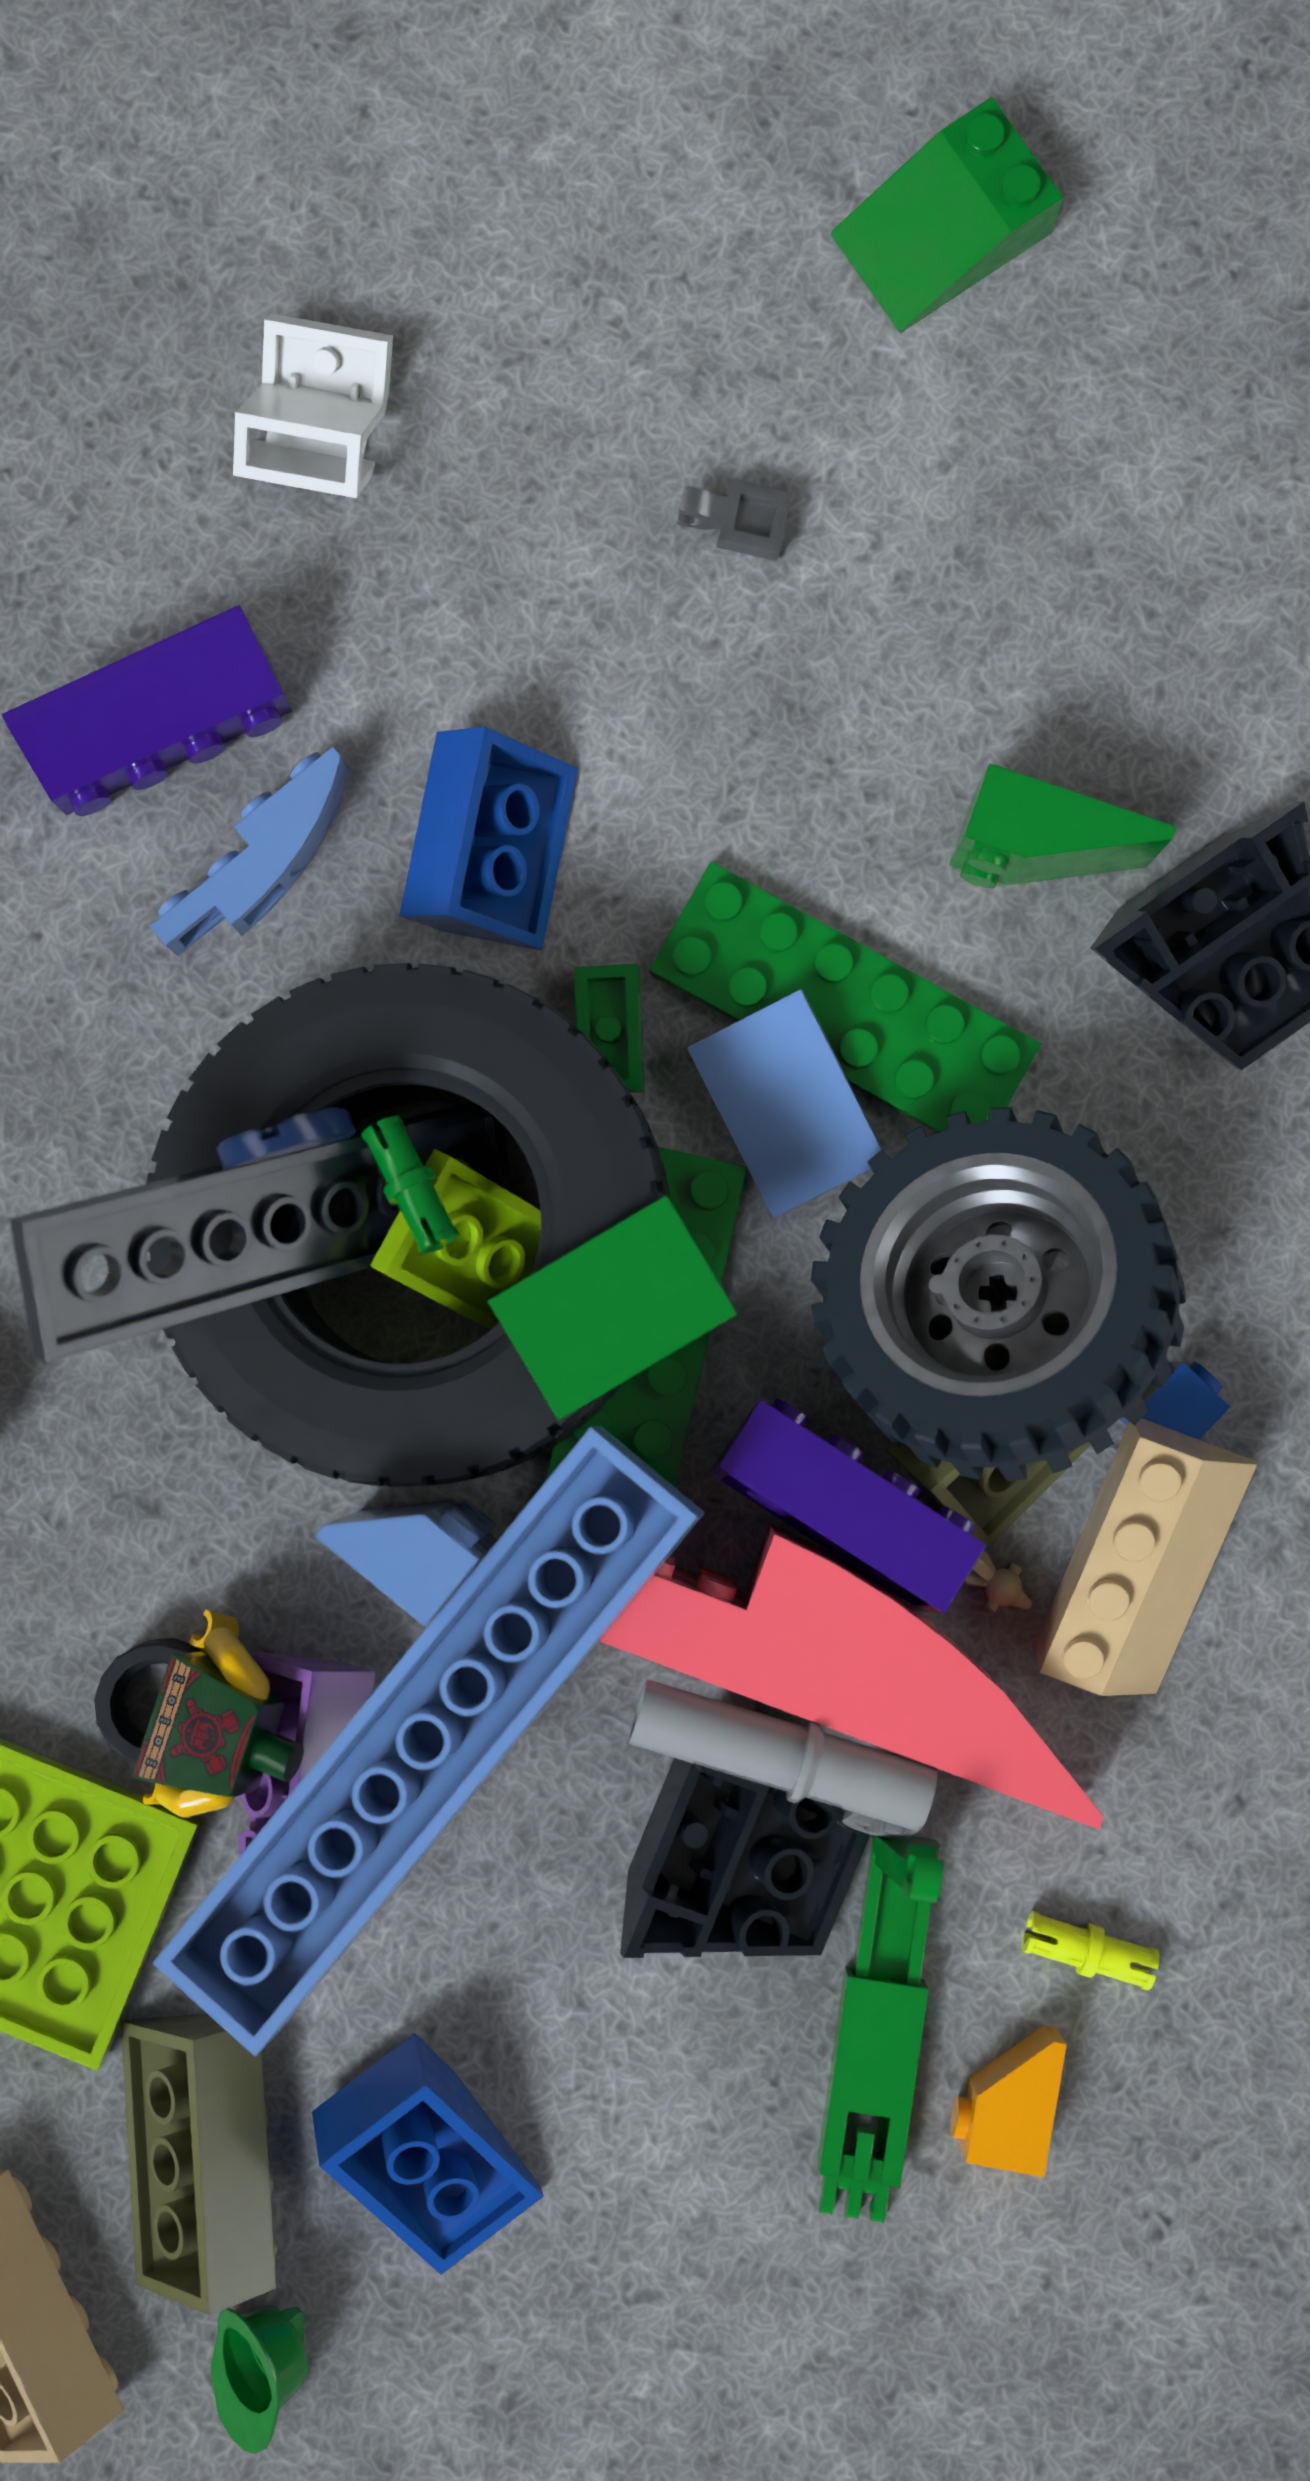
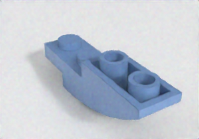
[150,747,349,956]

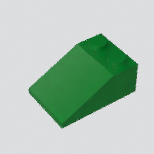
[831,97,1064,334]
[949,763,1177,888]

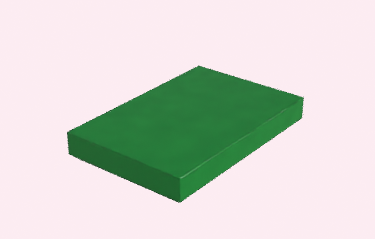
[488,1195,737,1421]

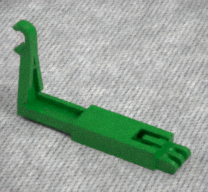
[817,1835,944,2223]

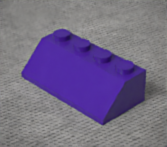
[2,605,292,816]
[709,1398,986,1613]

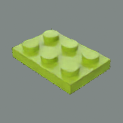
[370,1149,541,1330]

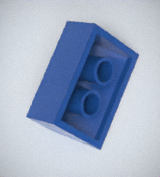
[399,727,578,950]

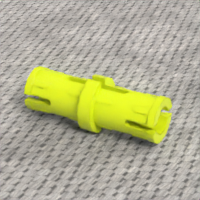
[1021,1911,1160,1991]

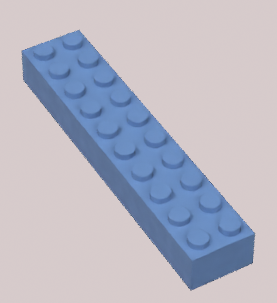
[152,1426,705,2057]

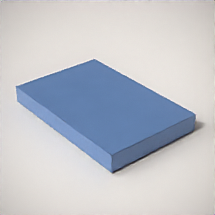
[687,989,883,1218]

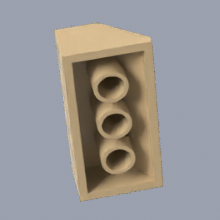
[1035,1418,1257,1696]
[0,2169,125,2463]

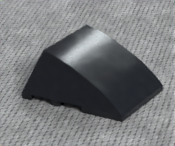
[1090,801,1310,1070]
[620,1758,870,1958]

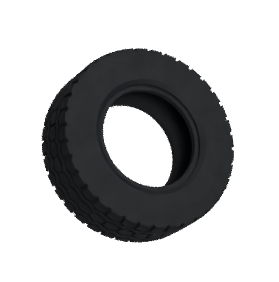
[146,963,670,1487]

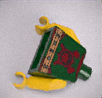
[131,1609,304,1818]

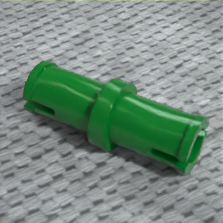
[361,1115,460,1255]

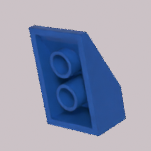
[312,2033,544,2275]

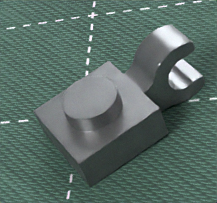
[677,479,792,561]

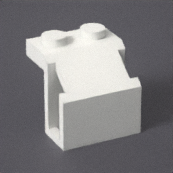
[233,313,393,498]

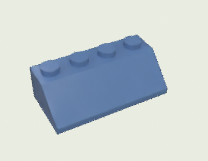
[315,1500,498,1627]

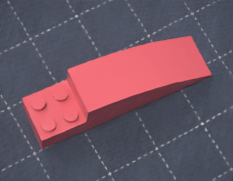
[600,1523,1104,1829]

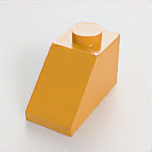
[950,2025,1067,2178]

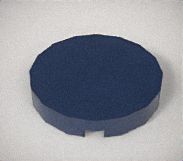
[216,1107,355,1170]

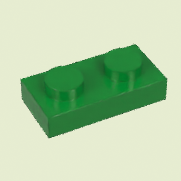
[574,963,645,1093]

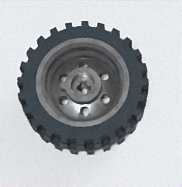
[811,1107,1186,1481]

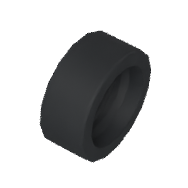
[94,1638,204,1763]

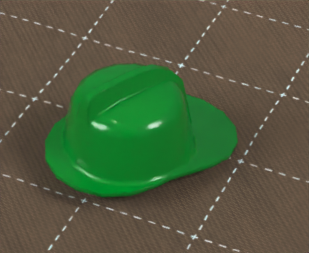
[211,2305,309,2454]

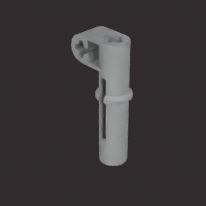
[628,1679,938,1840]

